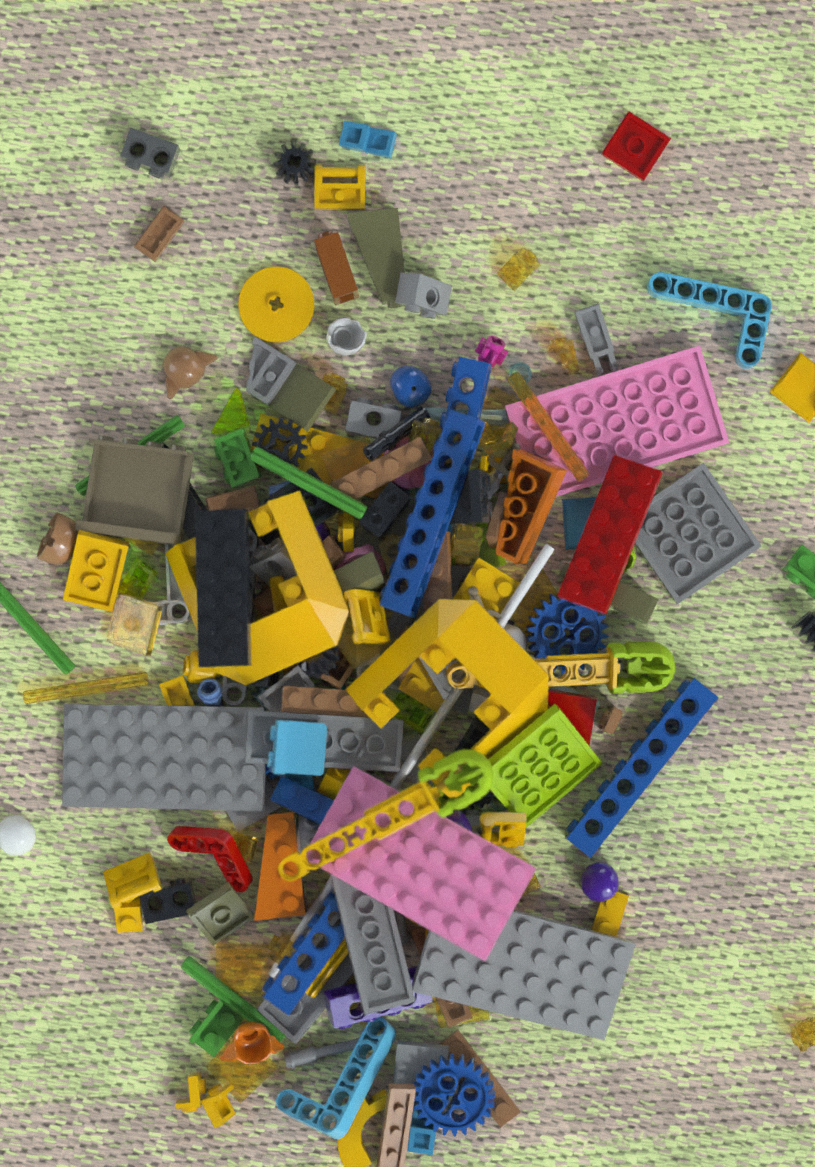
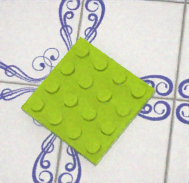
[488,704,603,828]

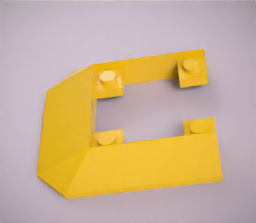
[165,491,350,685]
[346,599,548,798]

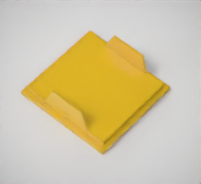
[769,352,815,423]

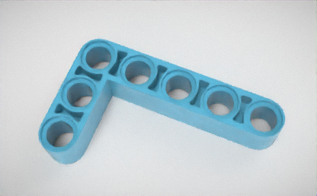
[647,272,772,369]
[276,1017,396,1139]

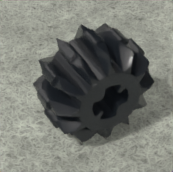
[273,141,316,185]
[297,645,341,679]

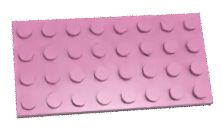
[504,345,729,497]
[307,766,537,961]

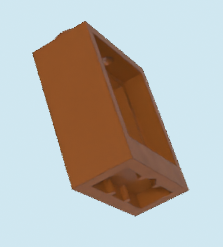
[314,231,359,306]

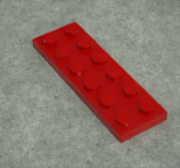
[557,455,663,615]

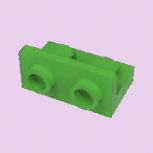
[214,429,262,487]
[783,545,815,599]
[189,1000,244,1057]

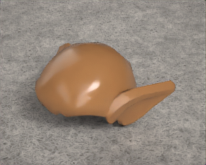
[162,346,218,399]

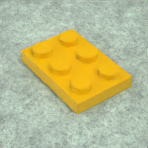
[63,529,130,612]

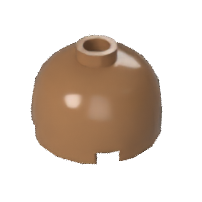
[37,512,79,565]

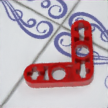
[167,826,253,893]

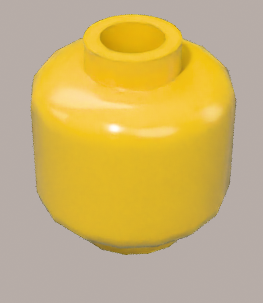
[183,650,220,684]

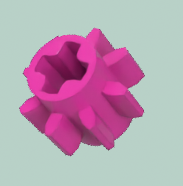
[475,335,508,367]

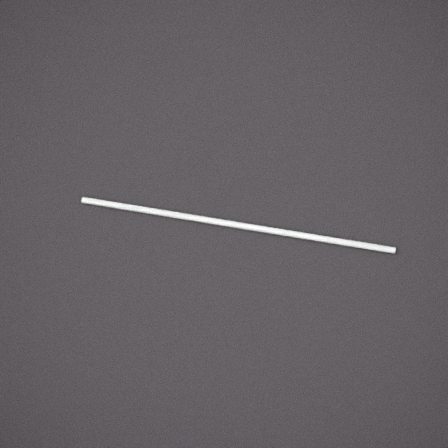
[268,544,554,978]

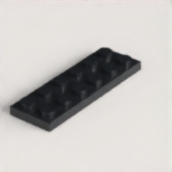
[195,508,252,668]

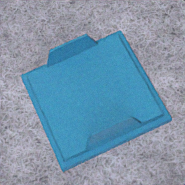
[562,497,597,550]

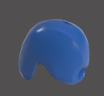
[389,365,432,408]

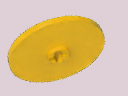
[238,266,314,343]

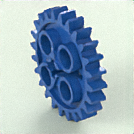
[525,594,609,674]
[413,1053,495,1137]

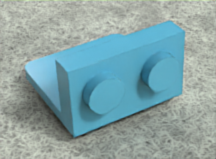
[268,720,327,775]

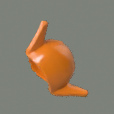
[220,1022,284,1064]

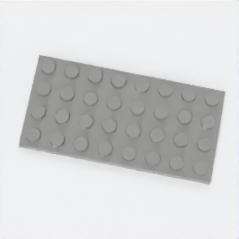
[62,704,266,811]
[412,910,636,1040]

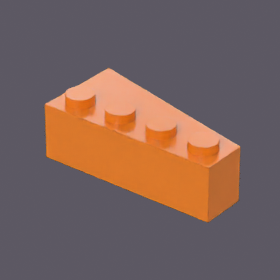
[495,449,567,565]
[254,811,307,921]

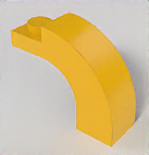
[338,1088,387,1167]

